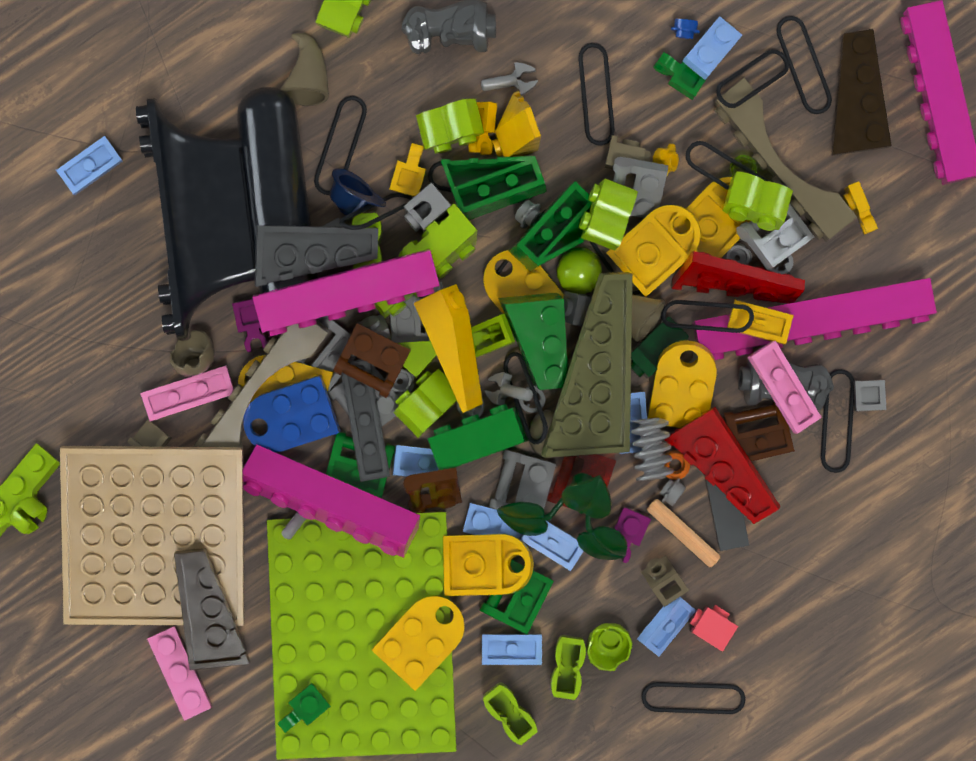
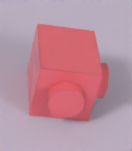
[689,605,739,652]

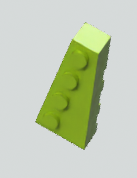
[375,204,477,318]

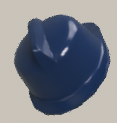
[330,168,386,215]

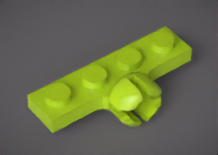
[0,443,60,537]

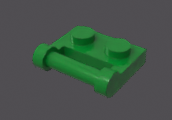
[326,431,395,498]
[479,560,554,634]

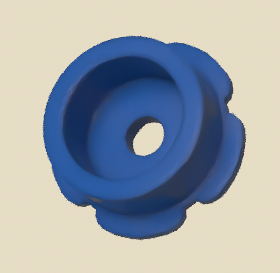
[671,19,700,39]

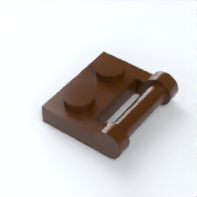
[333,323,411,399]
[723,401,795,461]
[403,468,462,513]

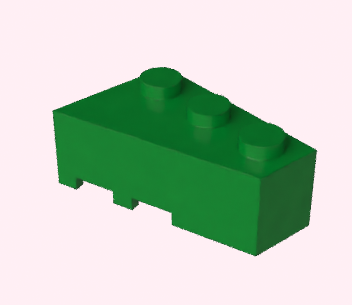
[441,156,547,220]
[509,181,592,271]
[498,293,568,390]
[427,404,529,470]

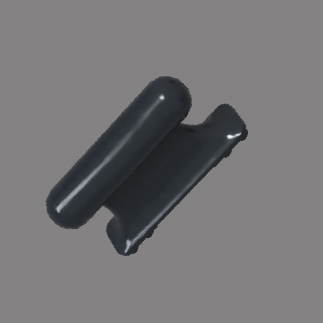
[136,87,318,339]

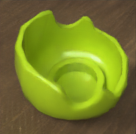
[557,248,602,294]
[586,623,633,671]

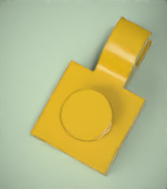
[468,102,497,155]
[389,143,427,197]

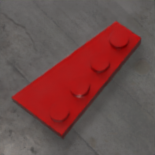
[671,251,805,304]
[664,407,781,524]

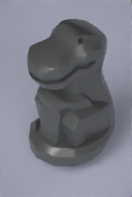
[401,0,496,54]
[738,359,834,411]

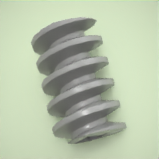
[631,418,674,481]

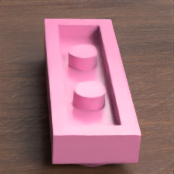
[748,341,822,434]
[140,365,234,421]
[147,626,212,721]

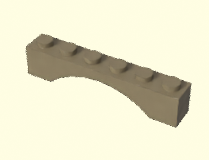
[714,78,857,242]
[193,320,329,447]

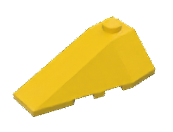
[491,91,541,157]
[414,284,483,413]

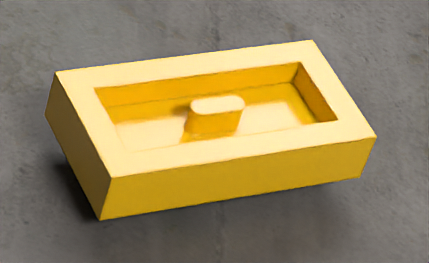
[727,300,794,345]

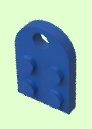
[243,375,341,452]

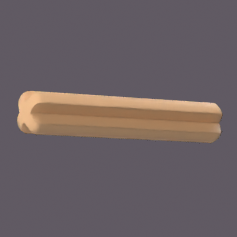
[647,499,720,567]

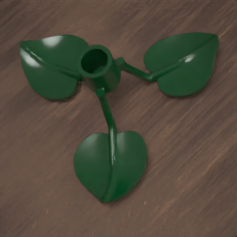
[497,473,628,560]

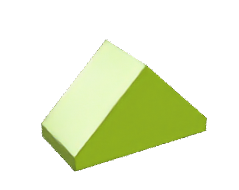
[471,313,515,358]
[398,341,437,379]

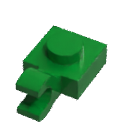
[653,52,708,100]
[278,683,331,733]

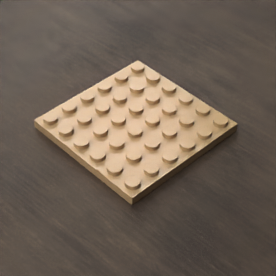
[60,446,244,626]

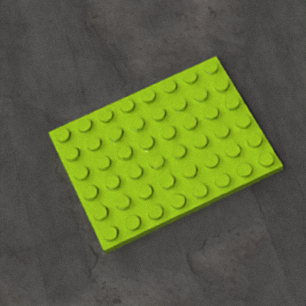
[267,512,456,760]

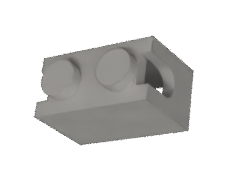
[404,183,451,233]

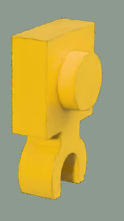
[843,181,878,235]

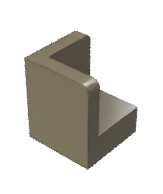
[127,420,172,447]

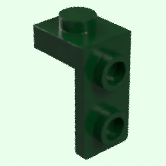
[631,317,689,379]

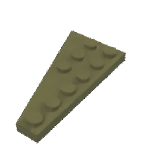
[541,272,632,458]

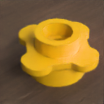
[653,143,679,176]

